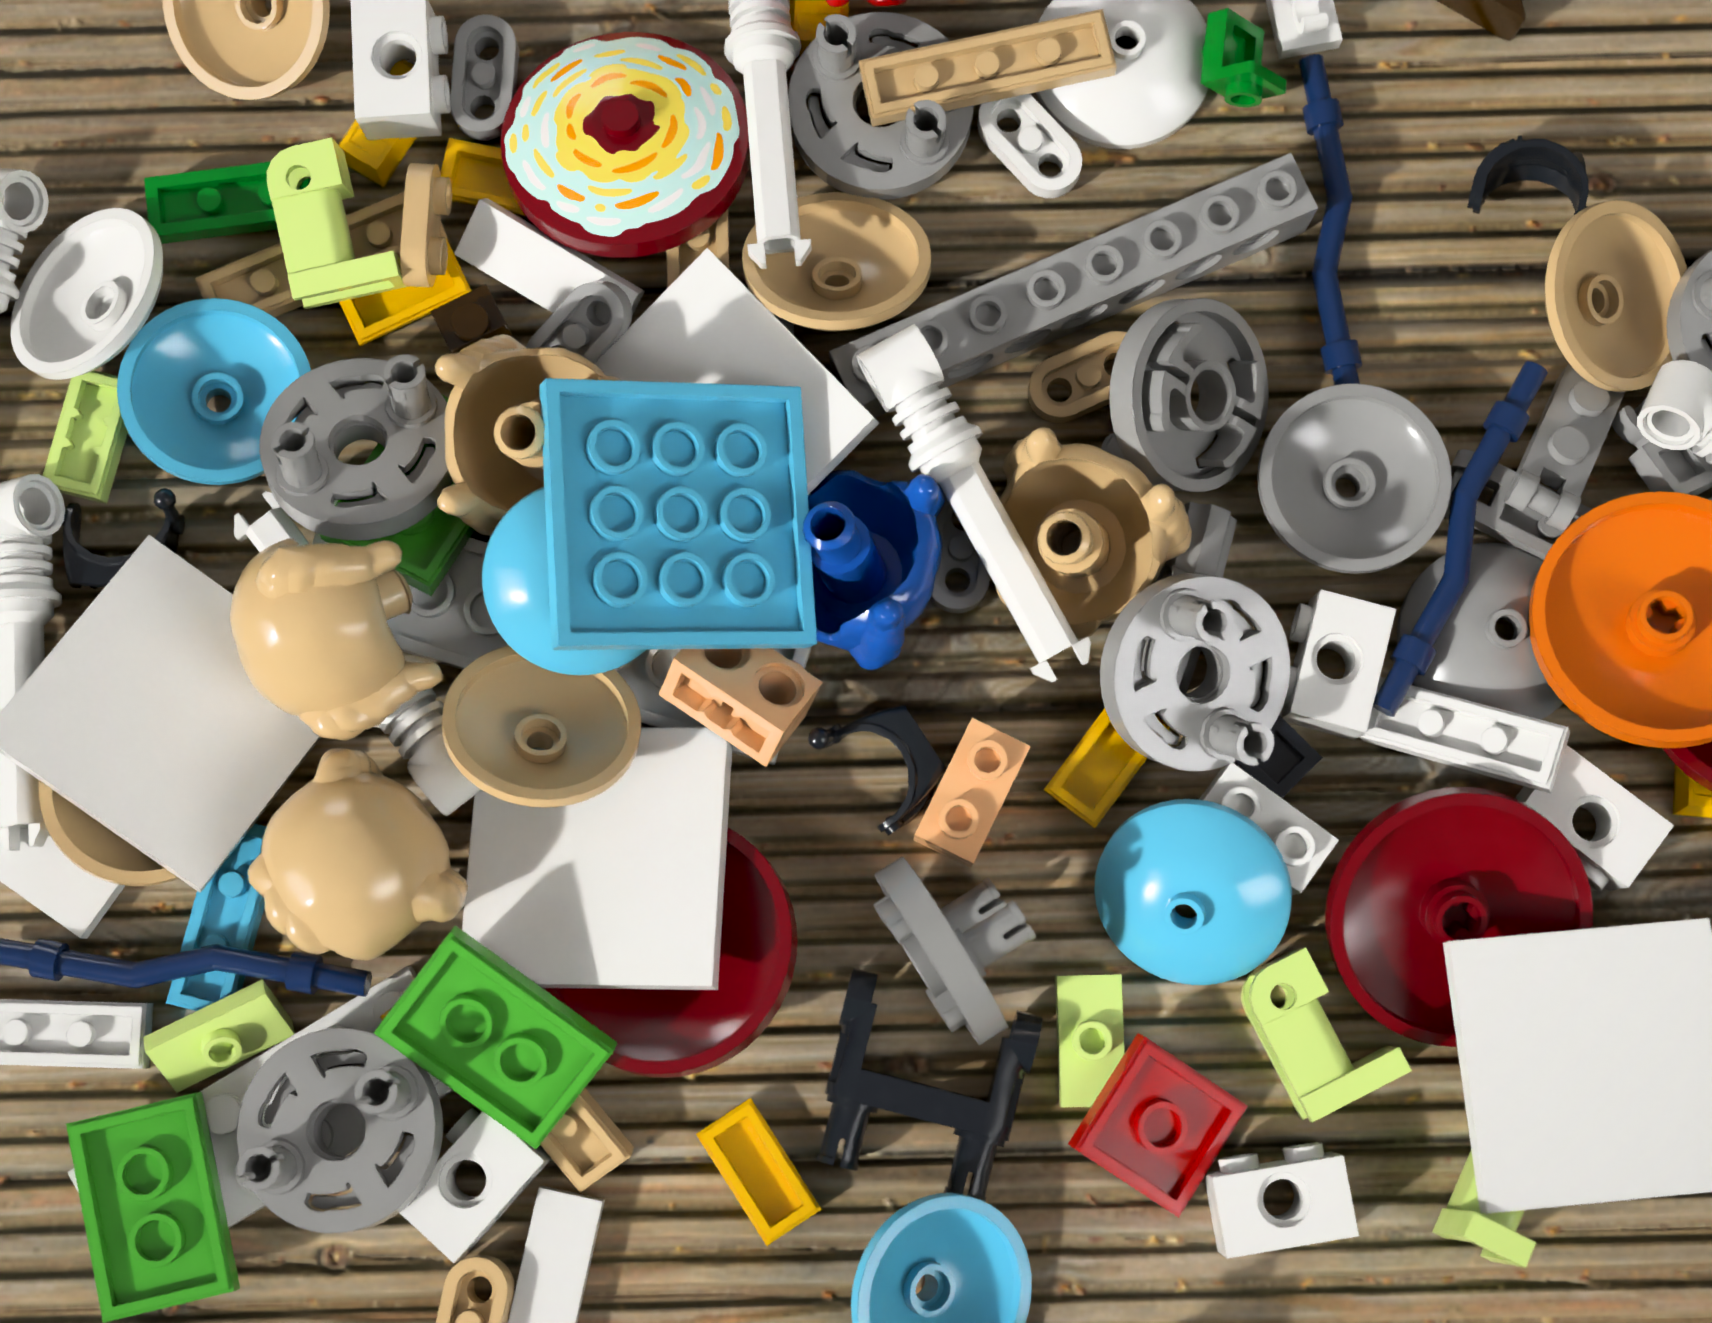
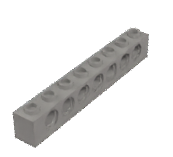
[829,153,1318,418]

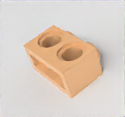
[659,648,823,767]
[913,718,1031,868]

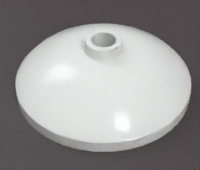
[1036,0,1208,149]
[11,208,163,380]

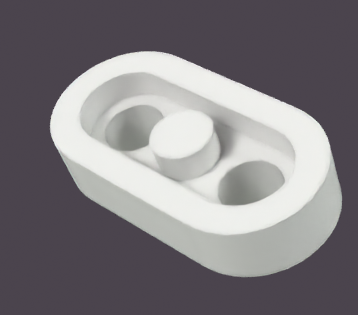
[978,94,1082,198]

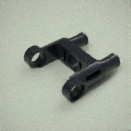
[816,968,1043,1202]

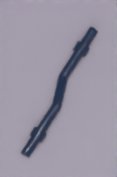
[1299,54,1362,385]
[1373,361,1548,717]
[0,938,372,997]

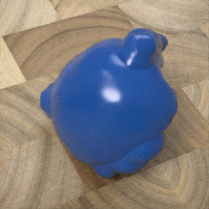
[803,470,946,670]

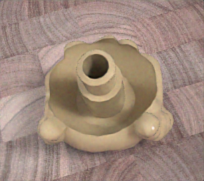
[435,334,622,536]
[995,427,1192,639]
[230,538,443,741]
[248,748,468,960]

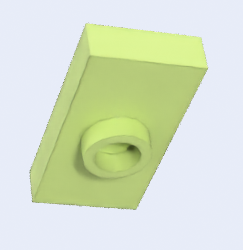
[42,370,128,504]
[1055,974,1125,1108]
[143,979,295,1093]

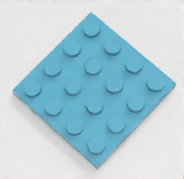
[539,378,817,650]

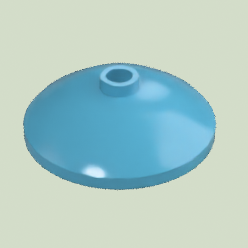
[117,298,311,485]
[482,486,647,675]
[1094,799,1292,985]
[851,1193,1032,1323]

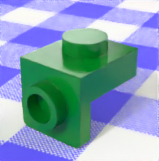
[1201,8,1287,107]

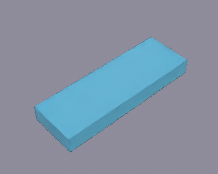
[166,824,267,1011]

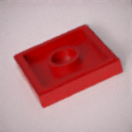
[1068,1033,1248,1218]

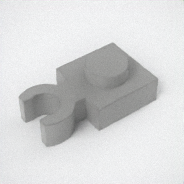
[1612,398,1712,496]

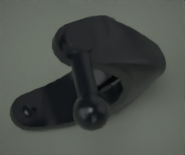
[1467,135,1589,215]
[62,488,185,590]
[808,705,947,836]

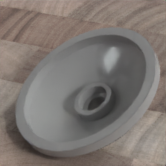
[1257,384,1452,574]
[1397,543,1563,720]

